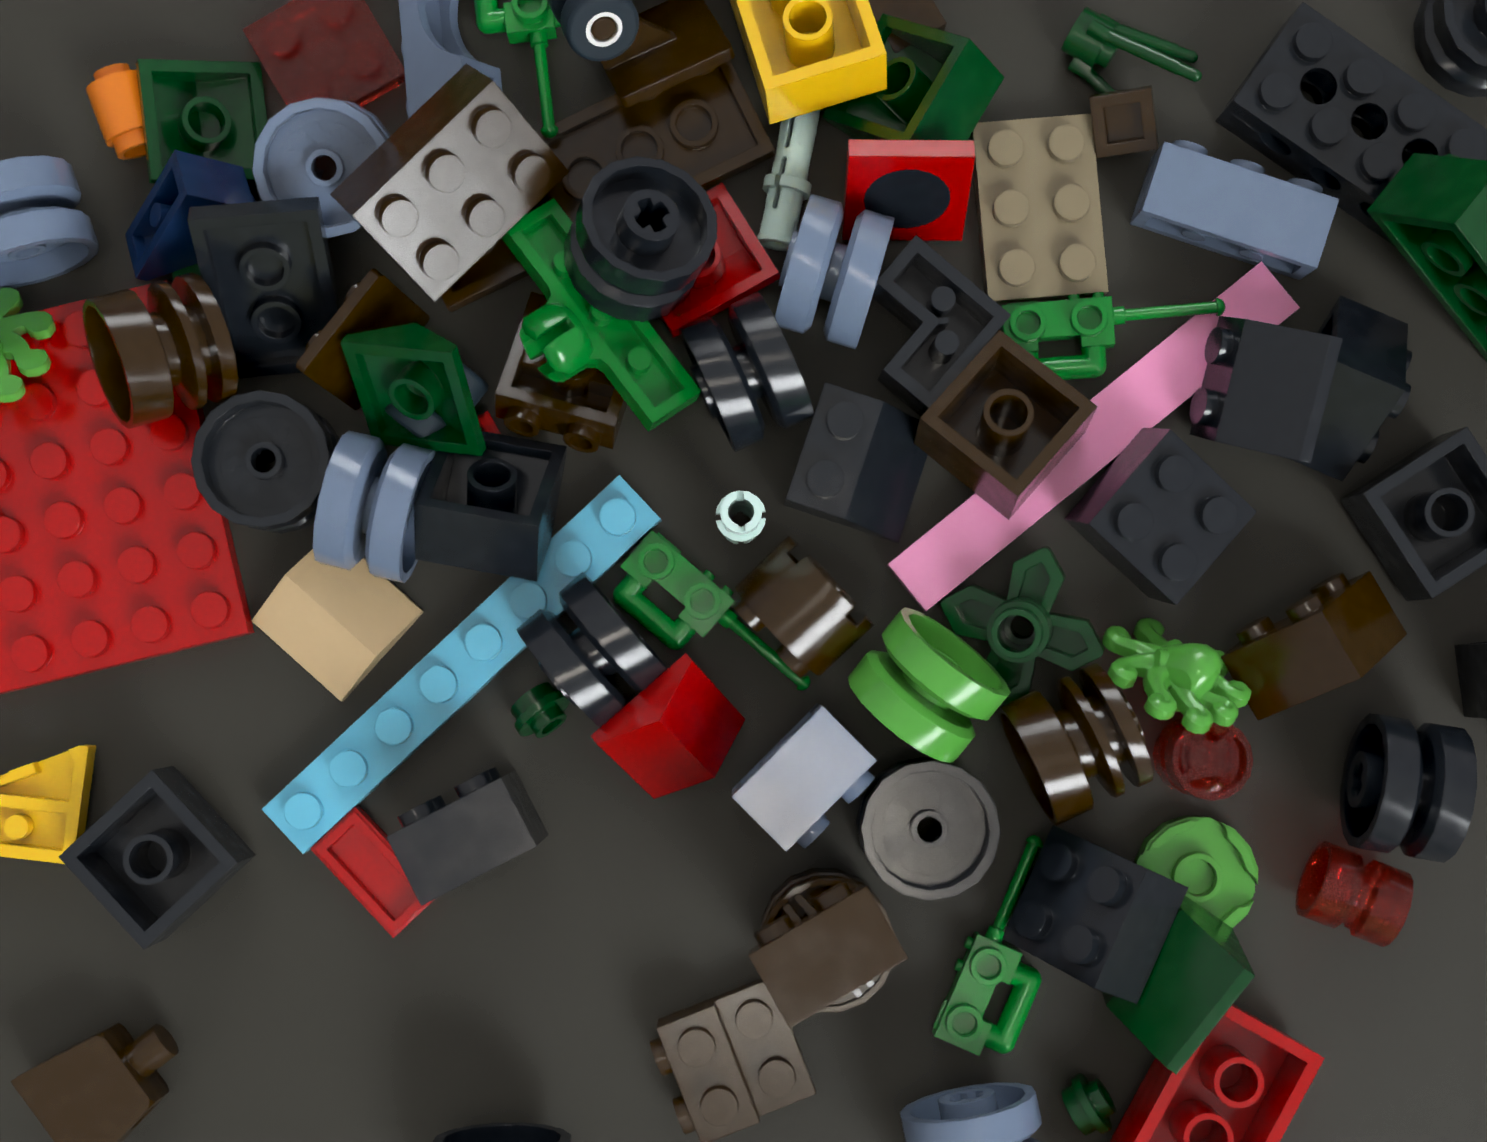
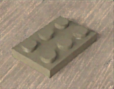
[970,113,1109,305]

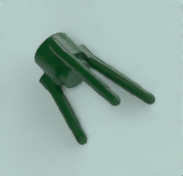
[1061,7,1202,94]

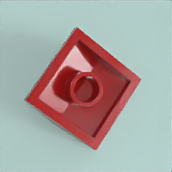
[661,183,780,337]
[591,653,745,799]

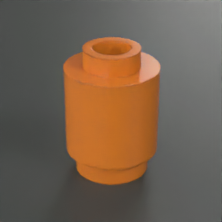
[86,63,146,160]

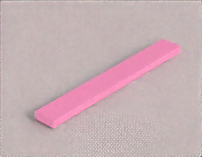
[886,261,1300,612]

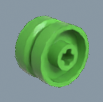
[847,607,1011,764]

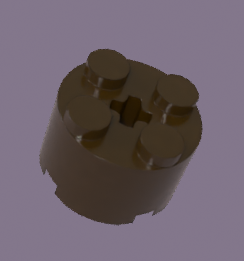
[732,536,874,678]

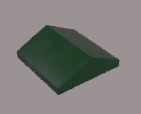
[136,59,267,186]
[340,322,486,456]

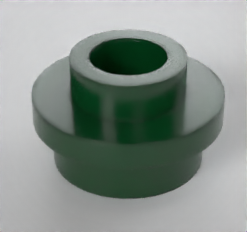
[511,682,570,738]
[1061,1073,1116,1136]

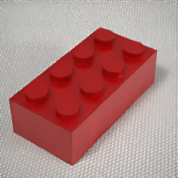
[1110,1004,1325,1142]

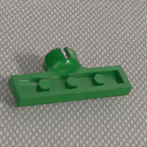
[502,198,701,432]

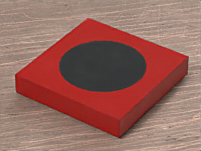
[842,139,975,241]

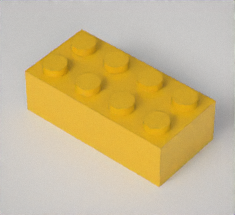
[730,0,887,124]

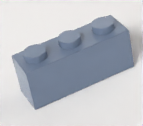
[1130,140,1339,280]

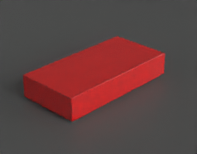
[310,805,435,938]

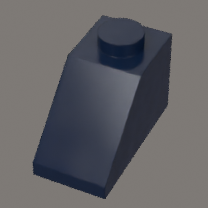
[125,150,256,281]

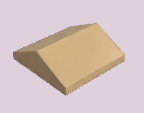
[251,549,424,702]

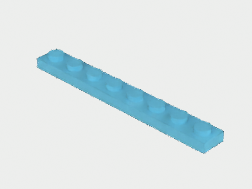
[262,475,662,854]

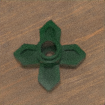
[941,546,1105,707]

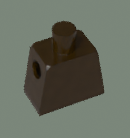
[11,1023,179,1142]

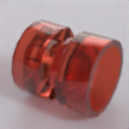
[1153,718,1253,801]
[1295,841,1413,948]

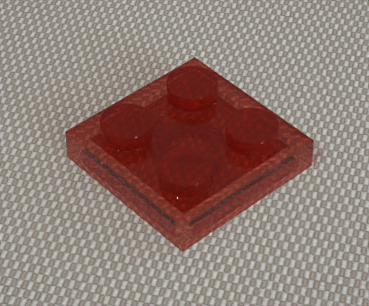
[242,0,405,107]

